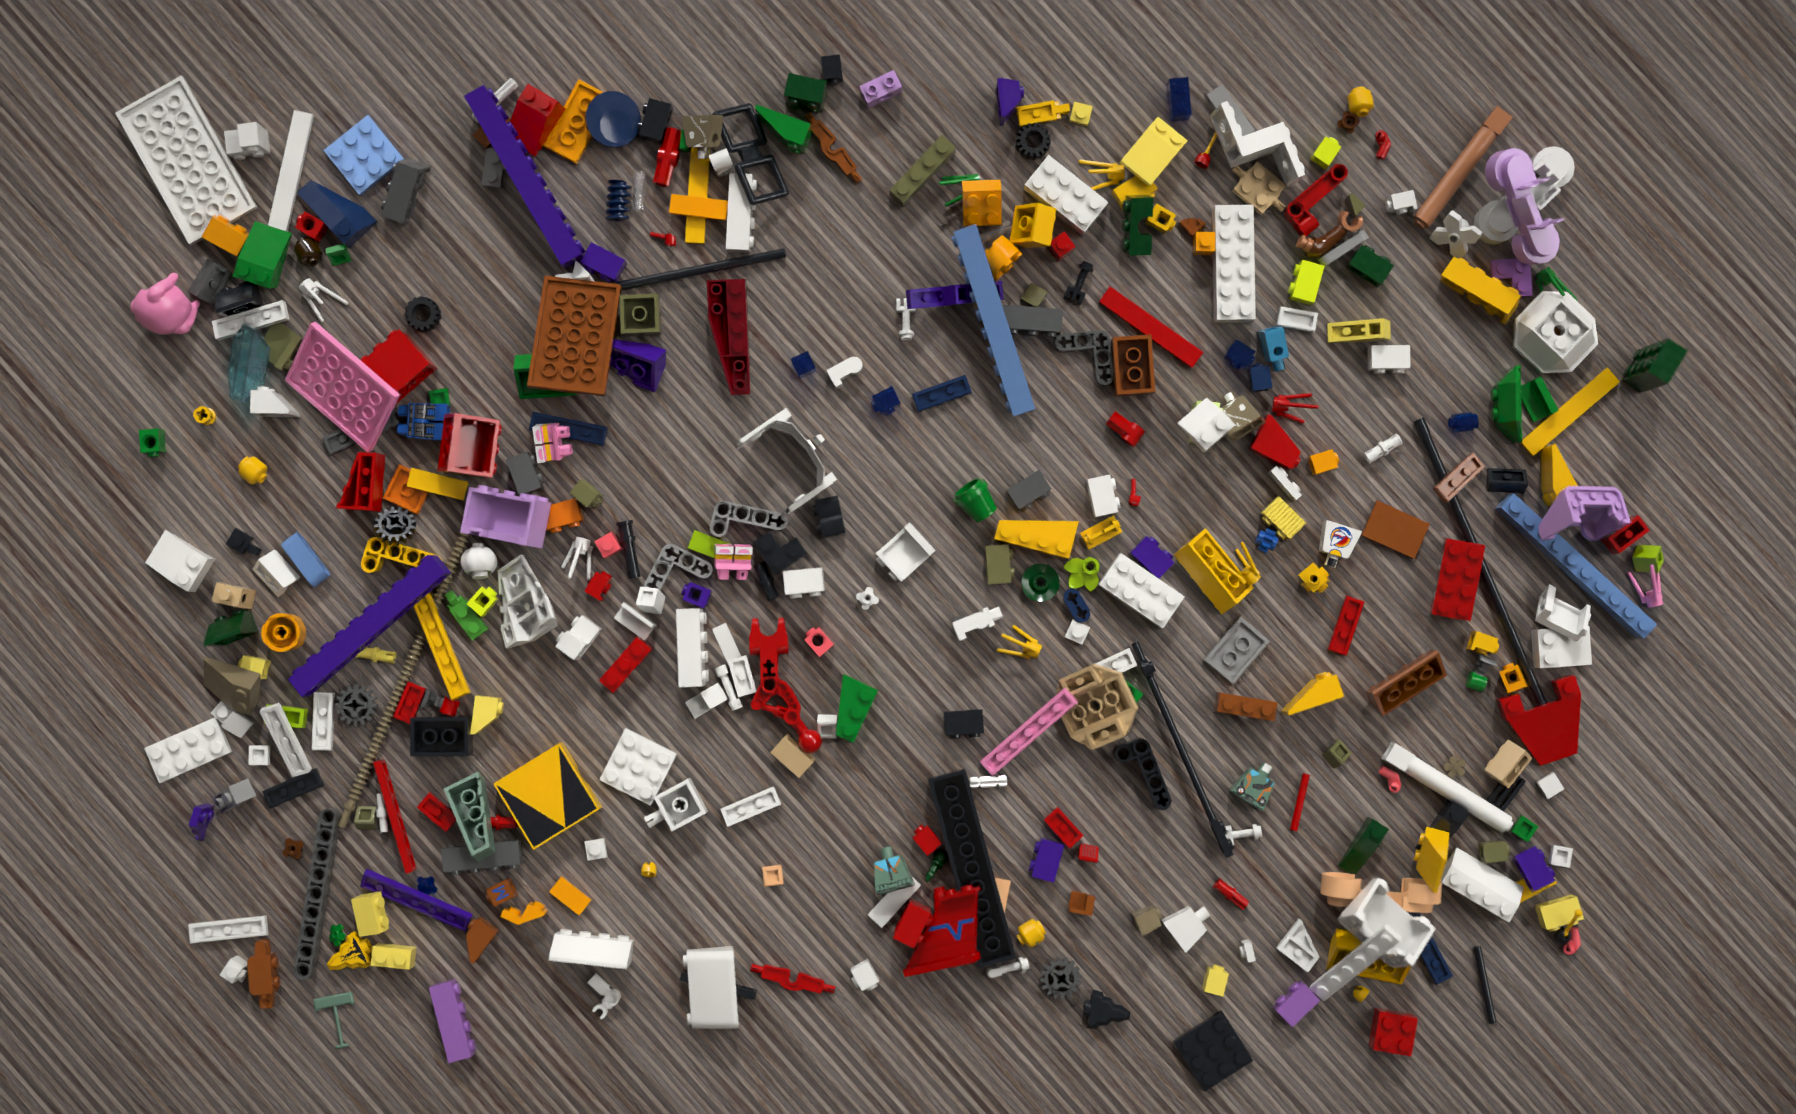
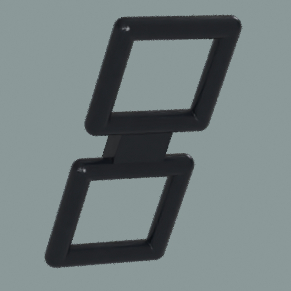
[712,103,789,205]

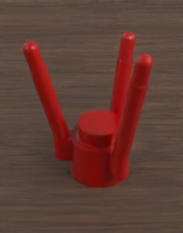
[1272,393,1319,423]

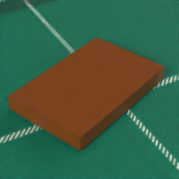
[1361,500,1430,559]

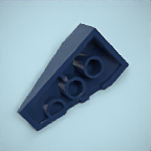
[297,180,377,248]

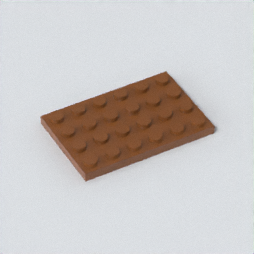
[527,276,622,397]

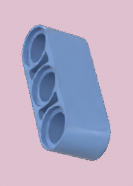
[281,532,330,587]

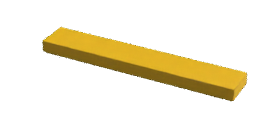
[685,147,711,244]
[1520,367,1620,456]
[414,593,471,701]

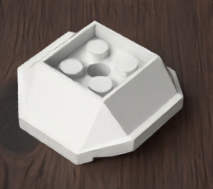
[1513,291,1598,374]

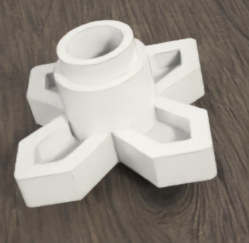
[1429,211,1483,259]

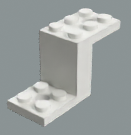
[1210,101,1305,188]

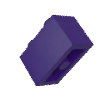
[581,242,627,283]
[1129,536,1175,579]
[1028,837,1064,883]
[1512,846,1556,893]

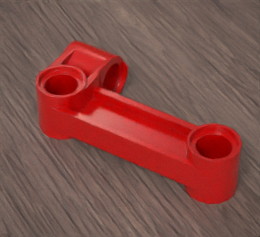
[1284,164,1348,237]

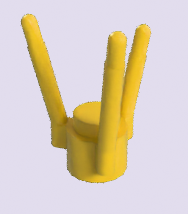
[1078,160,1125,190]
[1219,542,1261,586]
[997,625,1042,660]

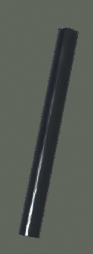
[1473,946,1497,1024]

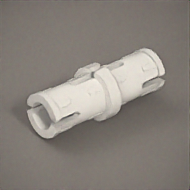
[1363,434,1403,464]

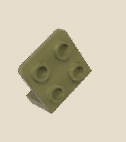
[256,323,303,373]

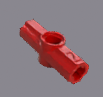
[653,127,681,187]

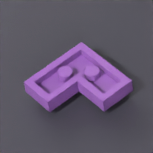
[1490,259,1533,297]

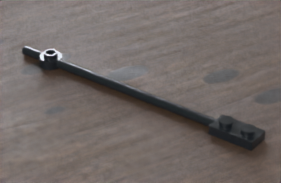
[1131,641,1234,858]

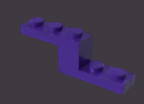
[905,281,1004,309]

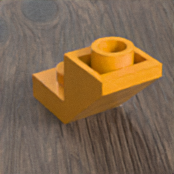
[500,901,548,925]

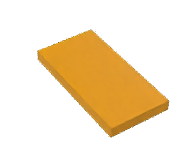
[543,79,603,164]

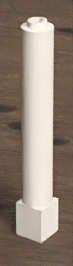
[1381,742,1513,833]

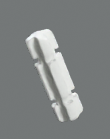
[969,775,1007,789]

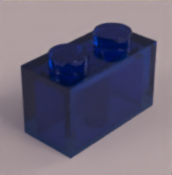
[1166,77,1192,122]

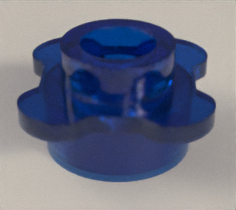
[417,876,438,895]

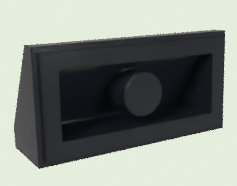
[1486,468,1528,493]

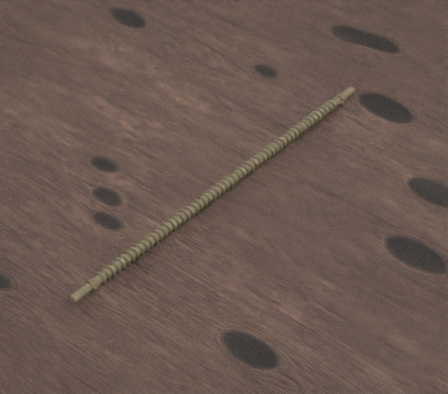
[338,532,470,828]

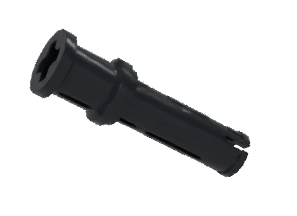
[616,520,641,579]

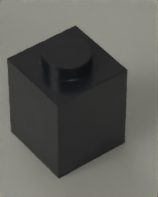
[821,54,843,86]

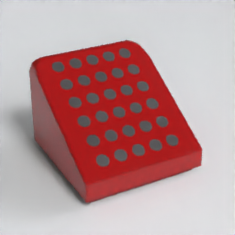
[1077,843,1099,863]

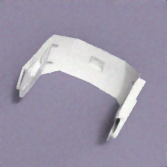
[735,408,837,515]

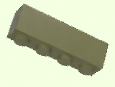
[889,135,956,207]

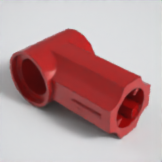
[1105,411,1146,447]

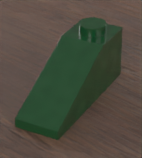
[1338,817,1389,875]

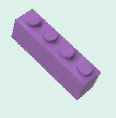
[429,979,476,1063]

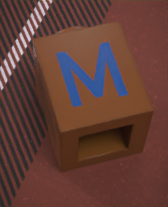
[486,877,518,907]

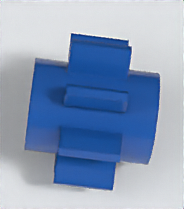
[1255,528,1278,553]

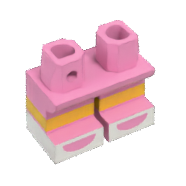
[532,423,573,463]
[714,544,753,580]

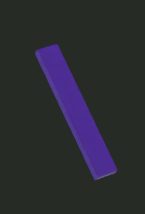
[360,869,473,932]

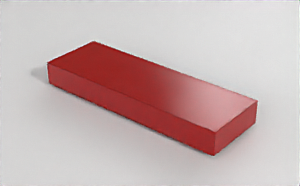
[1327,595,1365,656]

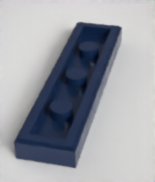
[529,412,608,446]
[1407,912,1453,985]

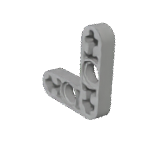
[644,544,714,591]

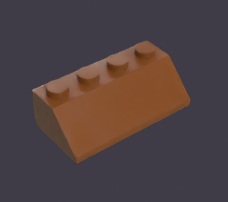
[1366,650,1447,717]

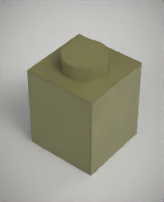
[1478,840,1510,863]

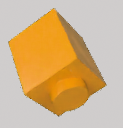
[1193,232,1215,255]
[1307,449,1339,475]

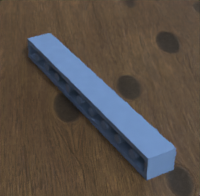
[951,224,1035,416]
[1495,493,1657,639]

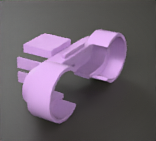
[1485,148,1564,265]

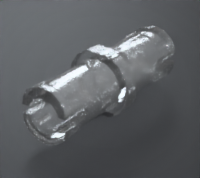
[631,171,647,212]
[979,219,1012,245]

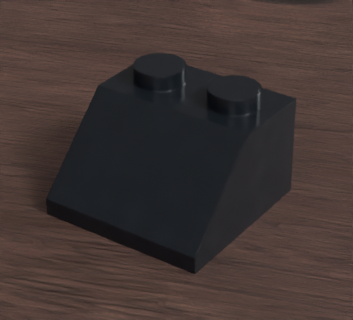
[215,281,264,317]

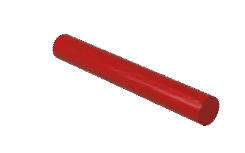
[1290,773,1310,831]

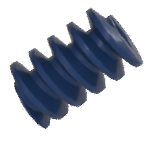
[605,179,632,221]

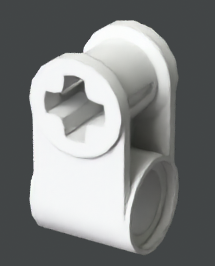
[709,149,734,177]

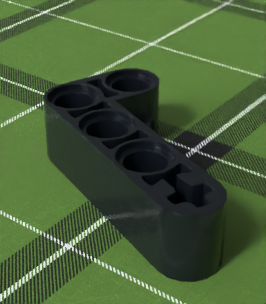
[1113,737,1172,810]

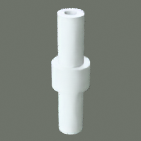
[376,793,389,832]

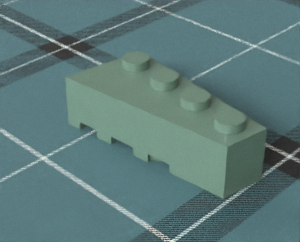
[444,771,496,861]

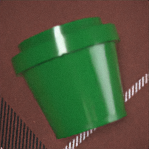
[953,478,997,523]

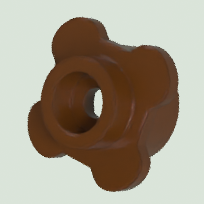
[1337,111,1360,134]
[282,838,304,859]

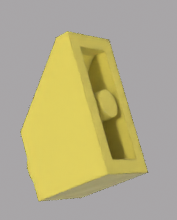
[470,695,504,735]

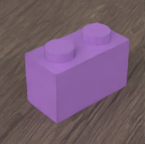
[1273,980,1320,1027]

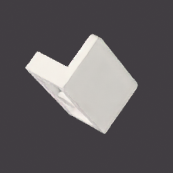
[253,550,300,597]
[614,602,656,641]

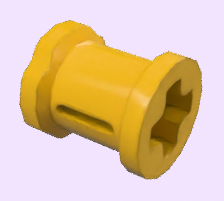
[193,406,216,425]

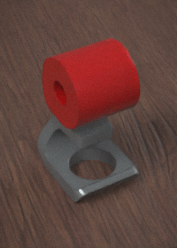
[421,689,460,716]

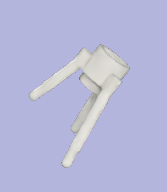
[299,278,348,323]
[561,537,593,580]

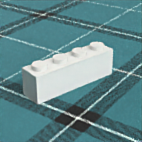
[726,173,757,253]

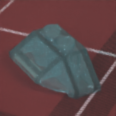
[228,324,271,404]

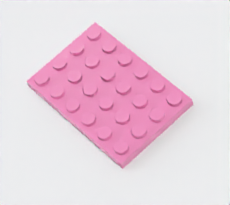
[285,322,400,452]

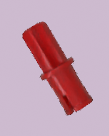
[491,815,518,830]
[1213,878,1249,910]

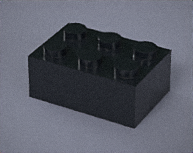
[410,716,473,756]

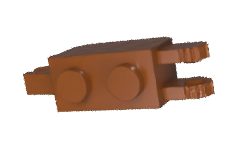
[247,938,281,1009]

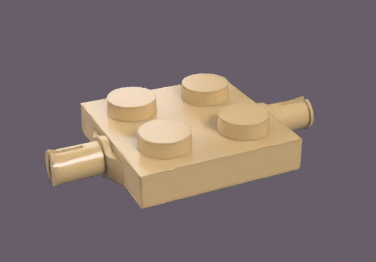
[1232,161,1286,215]

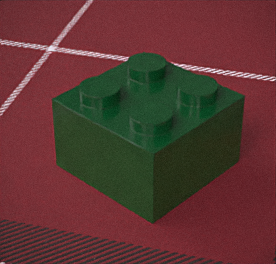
[784,73,828,114]

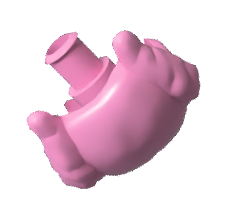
[130,273,201,335]

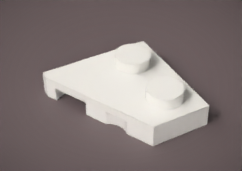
[1276,918,1320,972]

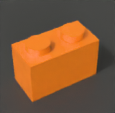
[546,498,584,534]

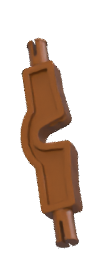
[804,112,863,184]

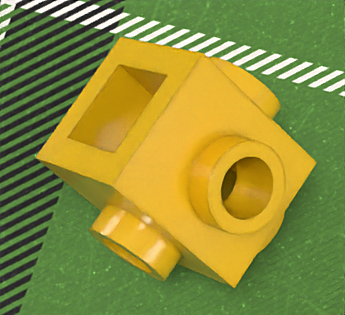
[1299,563,1330,593]

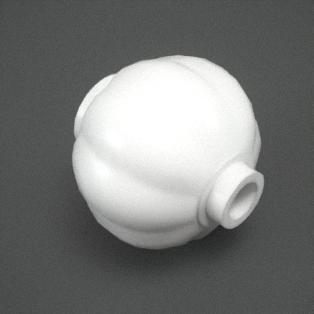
[461,543,497,579]

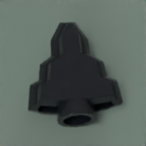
[1083,989,1131,1029]

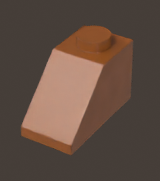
[466,916,499,964]

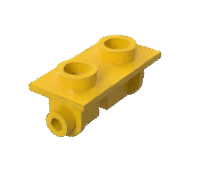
[1080,515,1122,550]

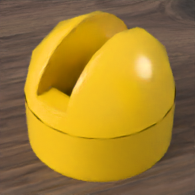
[641,862,657,877]
[1353,986,1370,1003]

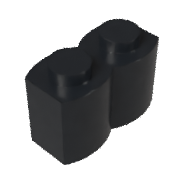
[812,495,846,539]

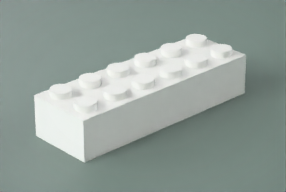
[1212,205,1256,323]

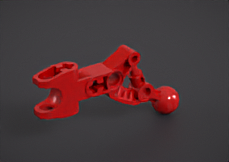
[749,618,822,754]

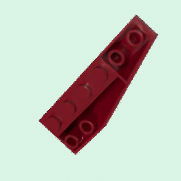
[707,279,751,395]

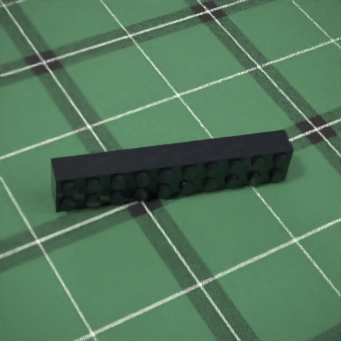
[928,768,1016,968]

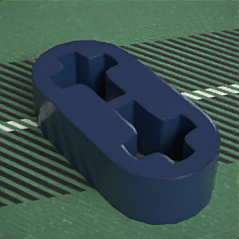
[1063,589,1090,622]

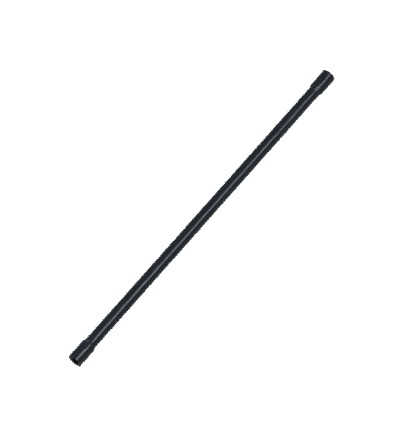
[1413,417,1548,706]

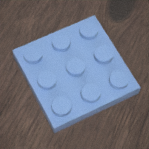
[324,115,405,196]

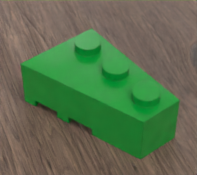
[836,674,878,743]

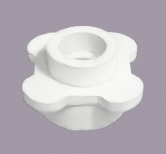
[856,587,879,610]

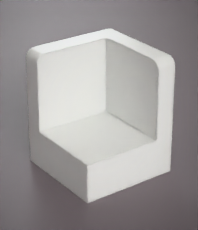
[636,586,665,614]

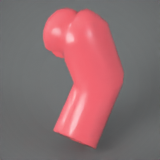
[1379,766,1401,793]
[1563,927,1581,955]

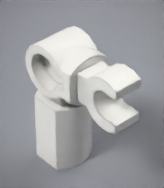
[587,973,621,1019]

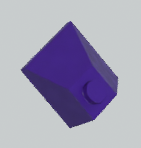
[996,78,1024,125]

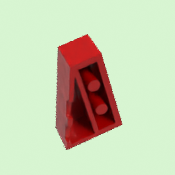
[336,452,386,512]

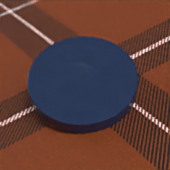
[585,91,641,148]

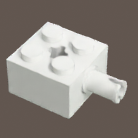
[644,778,708,831]

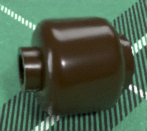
[294,237,323,267]

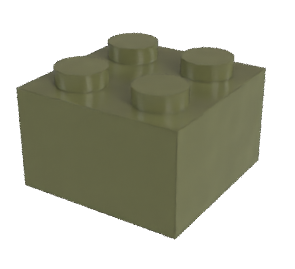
[619,293,662,337]

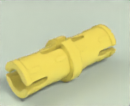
[356,647,396,664]

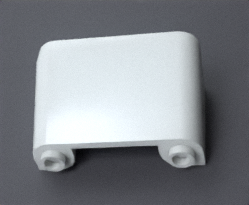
[1338,878,1435,968]
[683,946,739,1029]

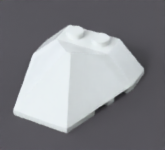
[498,555,558,648]

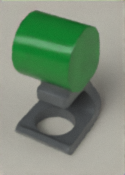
[1466,653,1497,693]

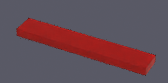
[1098,286,1203,368]
[373,759,417,874]

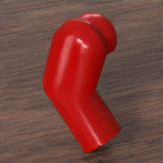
[1375,130,1391,160]

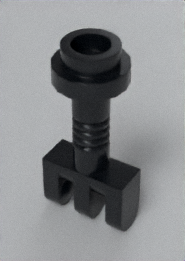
[1063,261,1094,306]

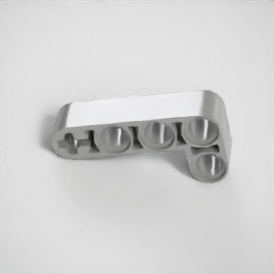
[710,501,789,538]

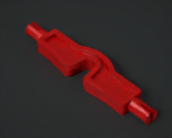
[750,963,836,994]

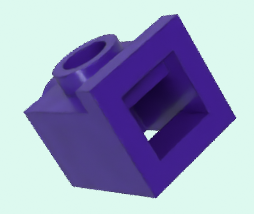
[681,582,712,608]

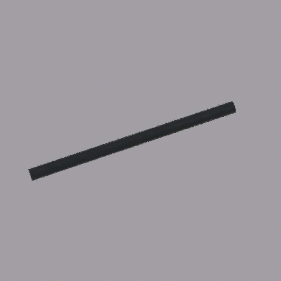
[616,248,786,291]

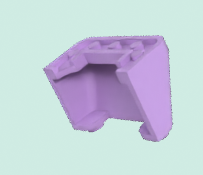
[1538,486,1631,541]

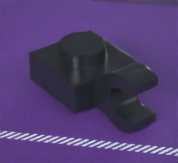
[226,528,262,556]

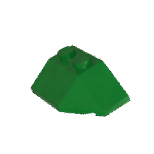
[1490,365,1523,443]

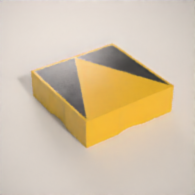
[493,742,602,850]

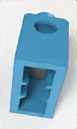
[1257,326,1289,372]

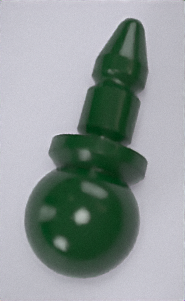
[925,849,949,882]

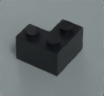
[754,532,808,575]

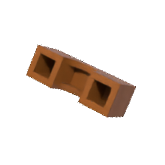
[1214,692,1278,721]

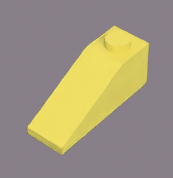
[1327,318,1391,343]

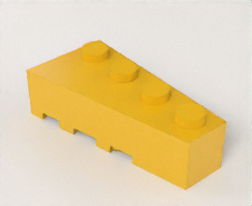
[1440,257,1521,325]
[994,520,1079,559]

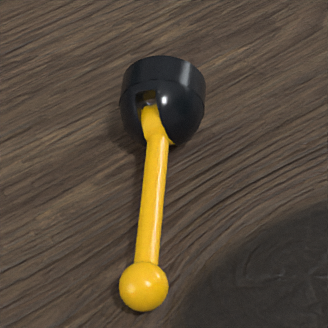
[1554,909,1582,945]

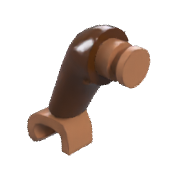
[1296,210,1363,258]

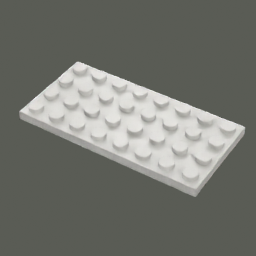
[115,75,258,246]

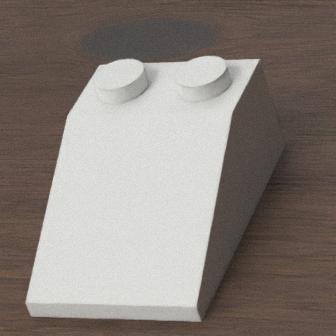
[145,530,215,592]
[1531,628,1592,668]

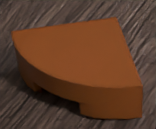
[1179,218,1206,237]

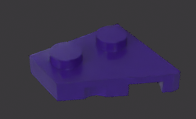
[189,803,214,841]

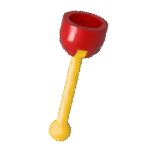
[1194,130,1218,169]

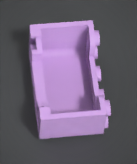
[460,485,551,548]

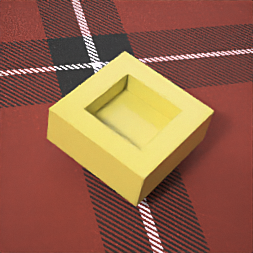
[1069,102,1093,126]

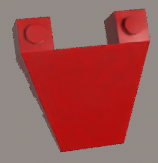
[1496,674,1581,766]

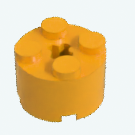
[985,235,1023,281]
[261,613,306,652]

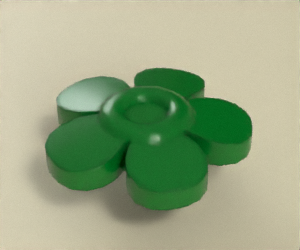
[329,924,346,946]

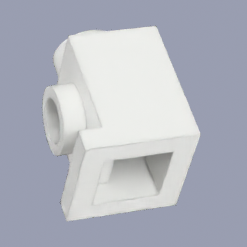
[1385,190,1418,215]
[220,955,248,984]

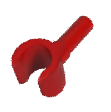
[650,232,676,246]
[1128,479,1141,507]

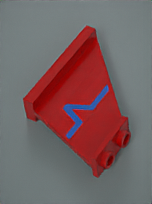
[903,884,981,977]

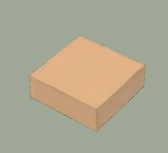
[762,864,784,887]

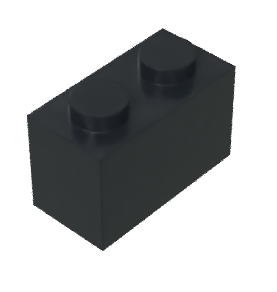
[637,98,673,144]
[944,709,984,739]

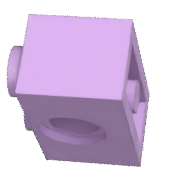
[859,70,902,109]

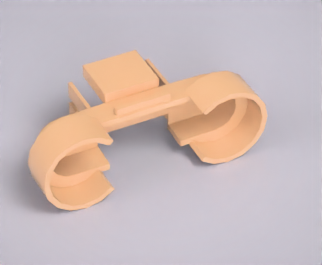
[1320,872,1442,913]

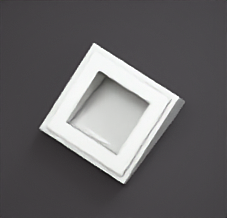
[817,714,837,739]

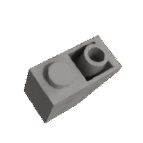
[213,779,256,814]

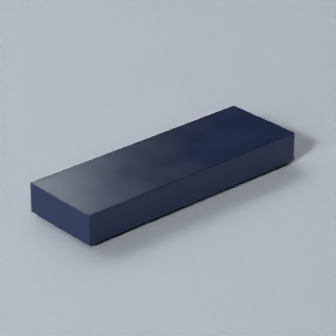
[912,375,972,412]

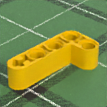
[361,537,443,573]

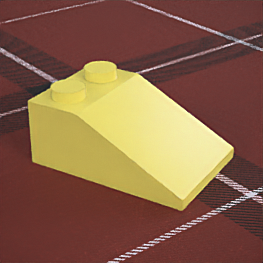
[1120,117,1187,187]

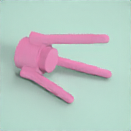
[1627,564,1663,608]

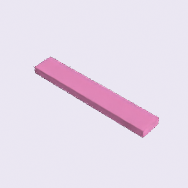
[980,688,1078,776]

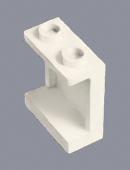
[876,522,935,582]
[1535,584,1591,642]

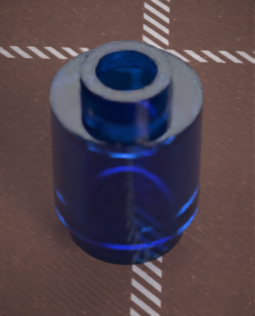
[1448,412,1479,433]

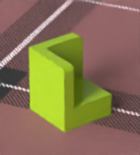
[1632,545,1664,573]

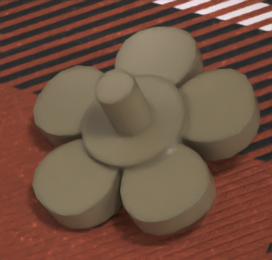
[1444,756,1466,778]

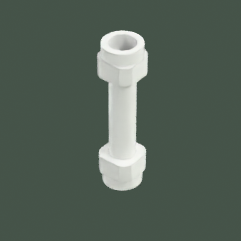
[715,664,743,711]

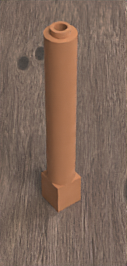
[1413,106,1513,229]

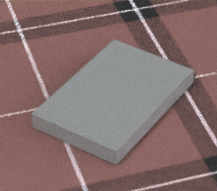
[1203,616,1270,685]

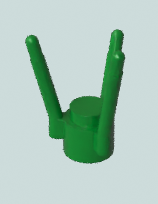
[939,174,980,207]
[1535,267,1577,301]

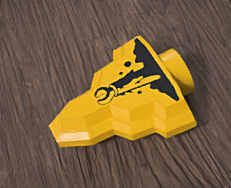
[326,931,373,970]

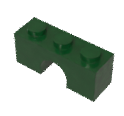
[1121,195,1154,256]

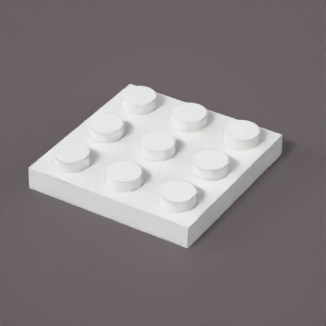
[599,728,677,806]

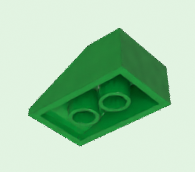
[755,105,812,154]
[233,221,292,289]

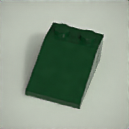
[203,609,259,647]

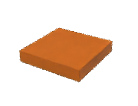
[383,464,429,515]

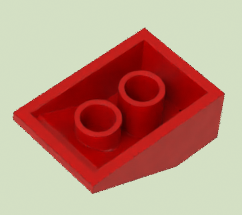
[510,84,566,157]

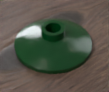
[1021,563,1060,602]

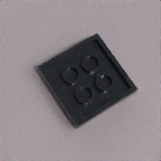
[1173,1010,1254,1091]

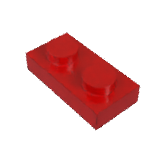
[393,681,427,724]
[417,792,457,832]
[1043,807,1084,848]

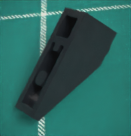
[1415,801,1469,850]

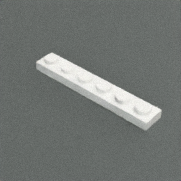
[1309,924,1401,1001]

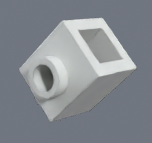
[851,958,879,991]

